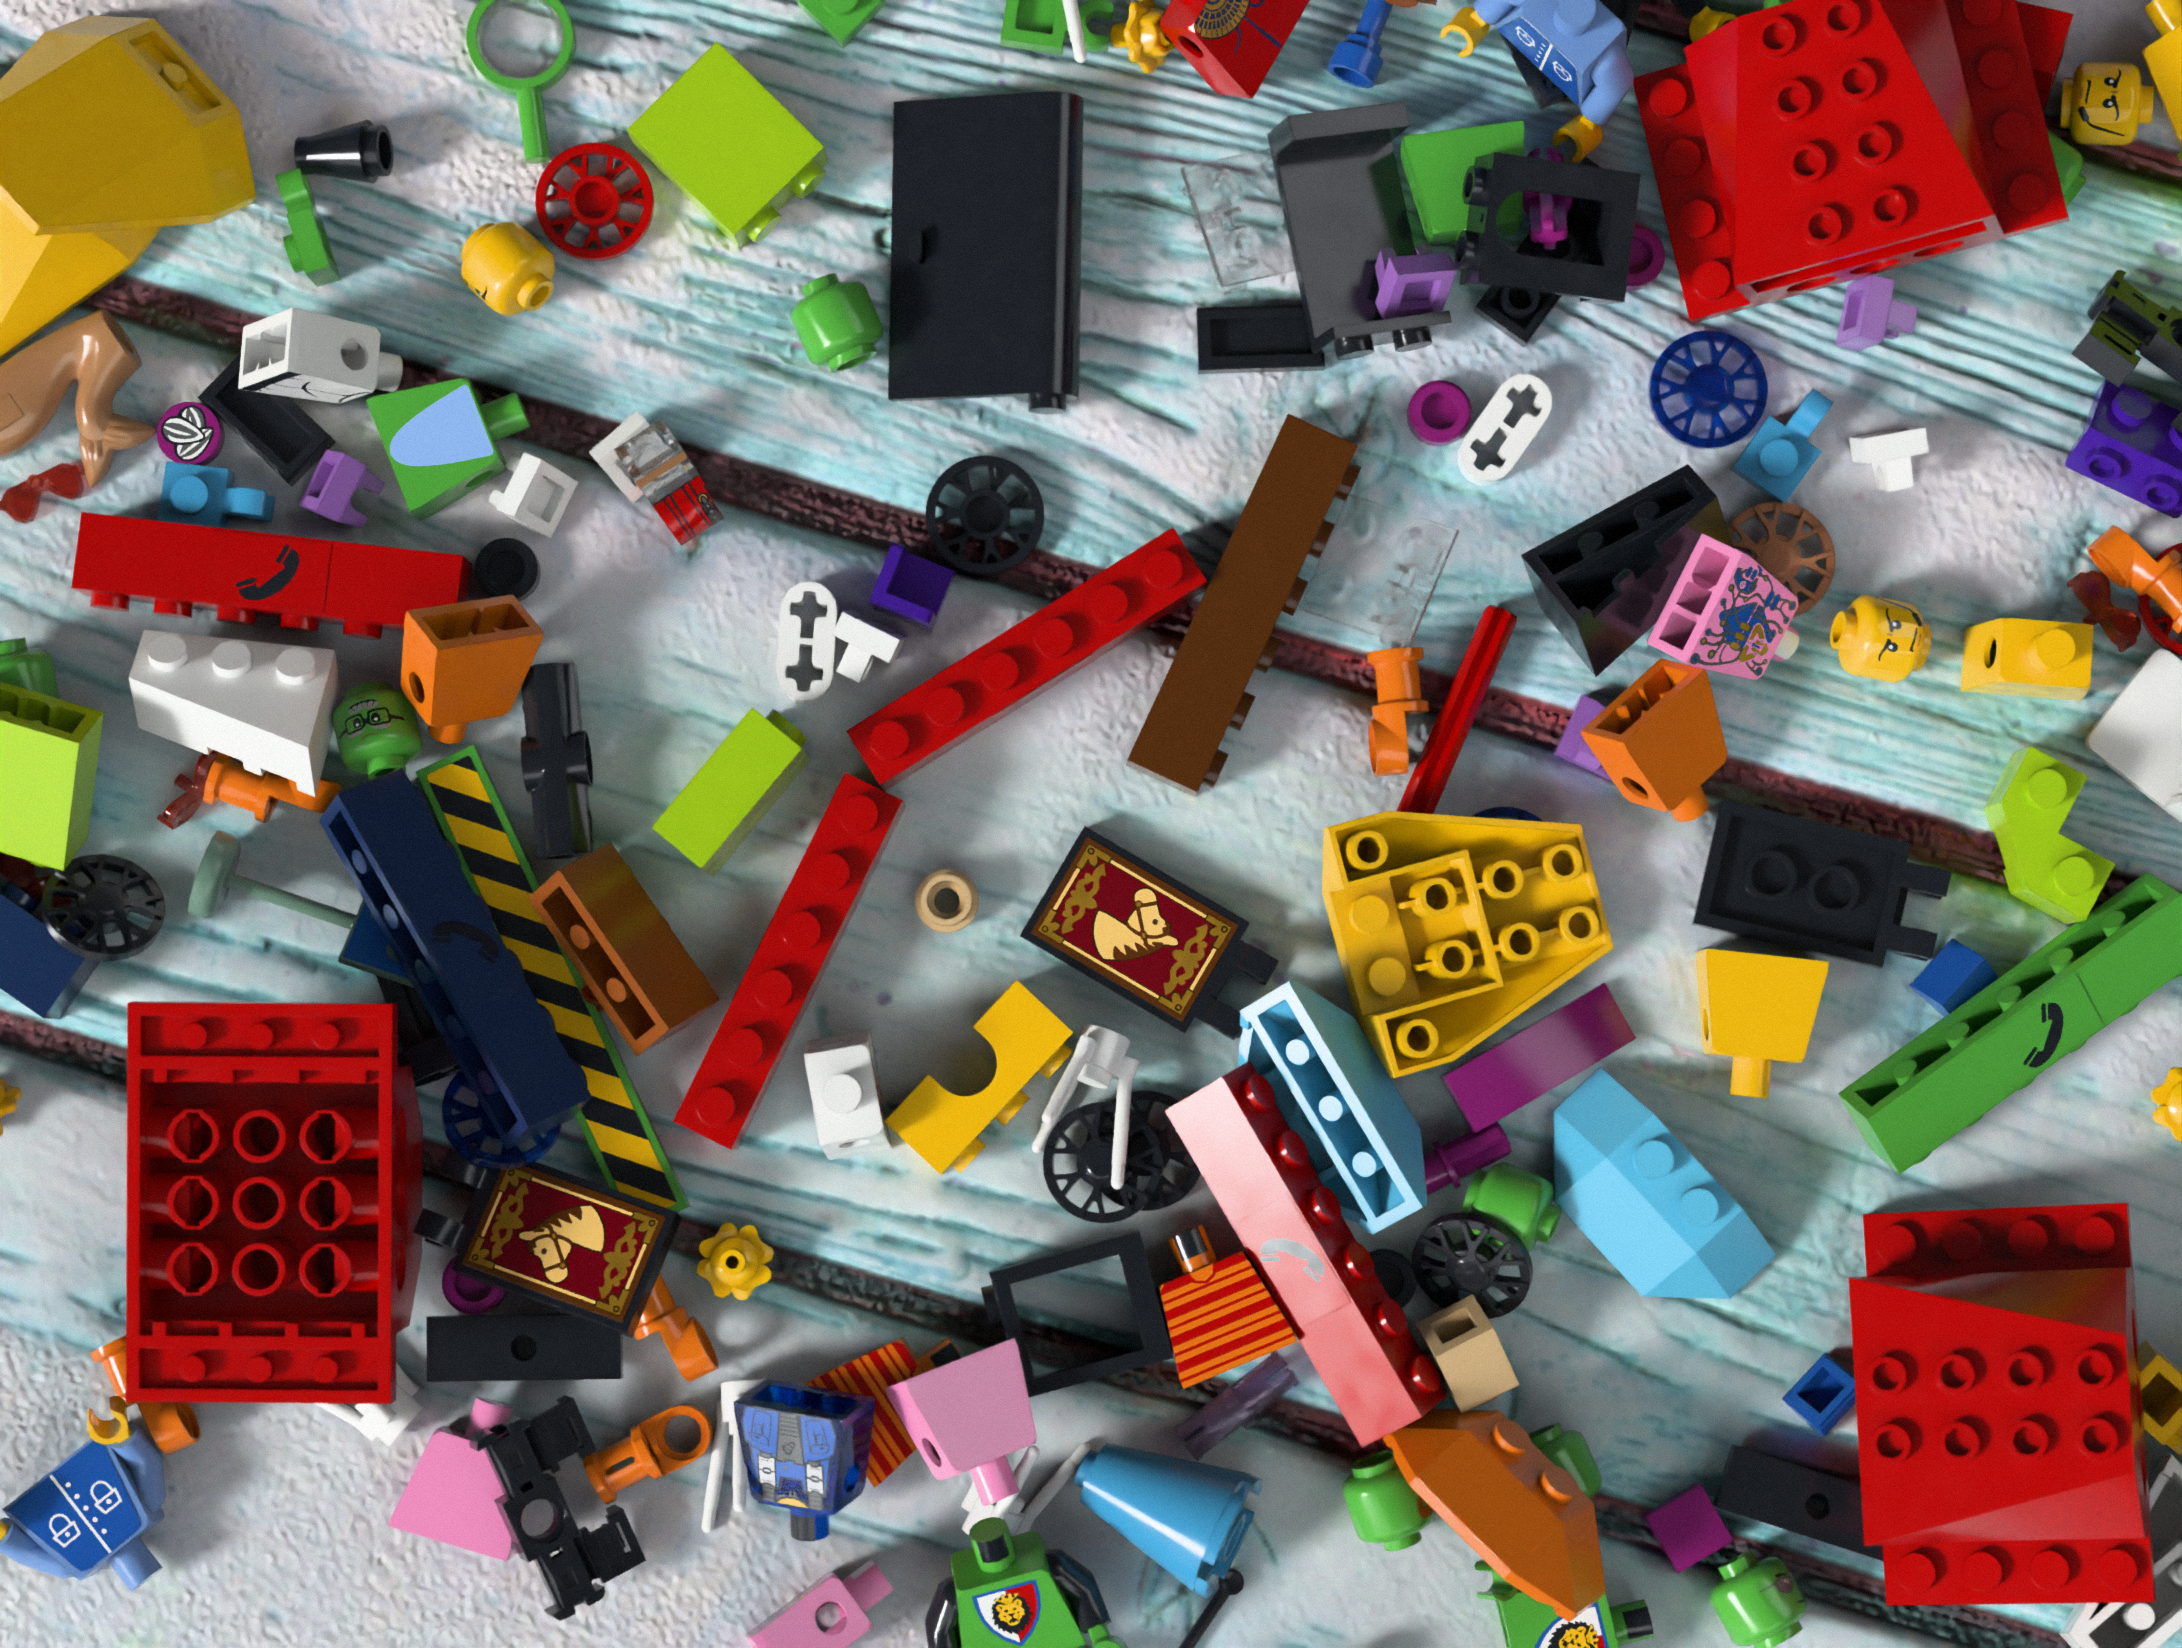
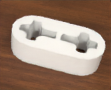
[1457,374,1552,486]
[776,581,839,704]

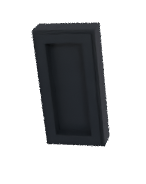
[1196,305,1325,374]
[198,353,336,487]

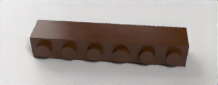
[1126,414,1362,797]

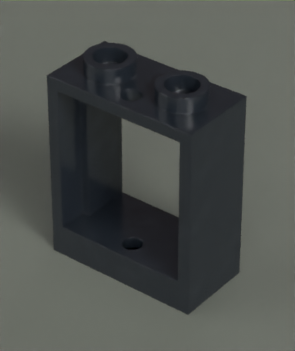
[981,1230,1174,1397]

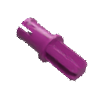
[1523,147,1572,250]
[1423,1121,1512,1196]

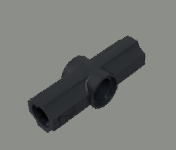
[521,663,594,860]

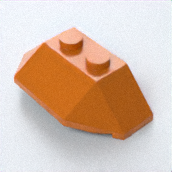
[1382,1409,1606,1622]

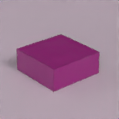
[1642,1482,1734,1573]

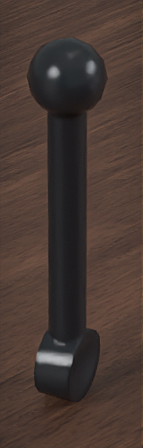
[1179,1568,1244,1648]

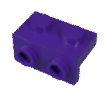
[2065,379,2182,518]

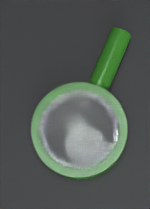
[466,0,576,164]

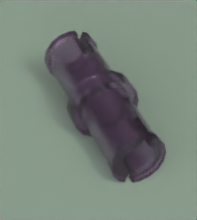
[1173,1350,1300,1461]

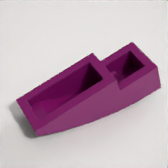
[1440,983,1636,1133]

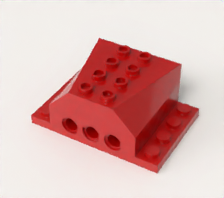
[1633,0,2070,323]
[126,1001,423,1404]
[1849,1203,2156,1606]

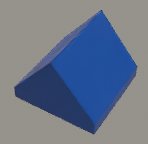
[1909,938,1998,1017]
[1782,1352,1856,1438]

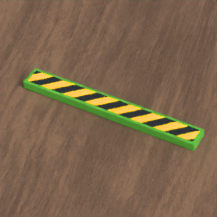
[416,745,691,1213]

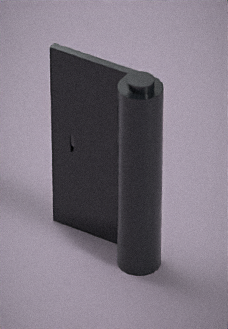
[888,91,1084,414]

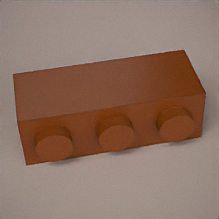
[527,842,720,1057]

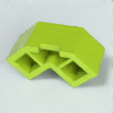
[1984,746,2115,924]

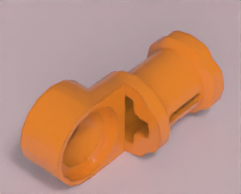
[2087,525,2182,634]
[1367,647,1429,777]
[203,752,342,823]
[634,1265,719,1383]
[90,1336,201,1455]
[582,1403,715,1505]

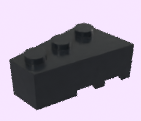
[1521,464,1734,677]

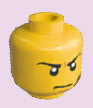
[2060,62,2154,146]
[461,221,556,316]
[1830,594,1931,683]

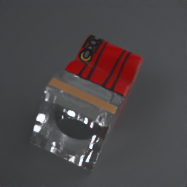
[614,418,724,546]

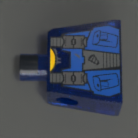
[734,1379,875,1541]

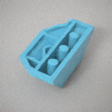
[1238,979,1428,1234]
[1553,1067,1776,1299]

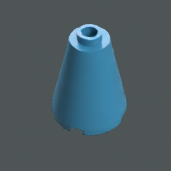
[1074,1443,1262,1599]

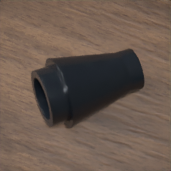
[294,120,394,183]

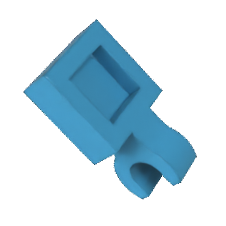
[1730,388,1834,504]
[157,461,276,528]

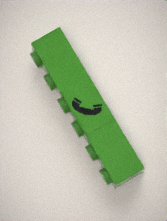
[1838,872,2182,1175]

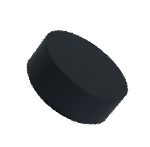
[474,538,541,602]
[1369,1248,1417,1308]

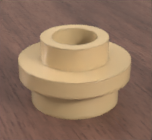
[915,869,979,933]

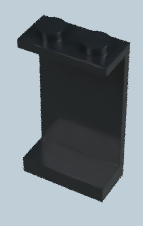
[1267,101,1452,360]

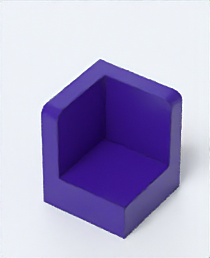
[870,541,955,632]

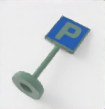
[188,830,414,988]

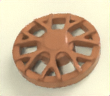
[1727,502,1836,618]

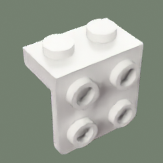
[2085,649,2182,823]

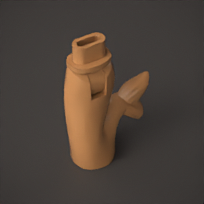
[0,308,156,488]

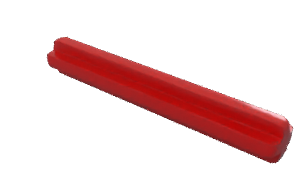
[1396,605,1517,814]

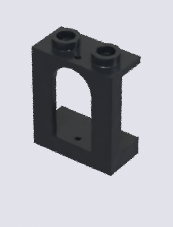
[1454,152,1641,305]

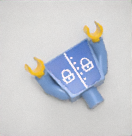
[1440,0,1634,163]
[0,1396,166,1592]

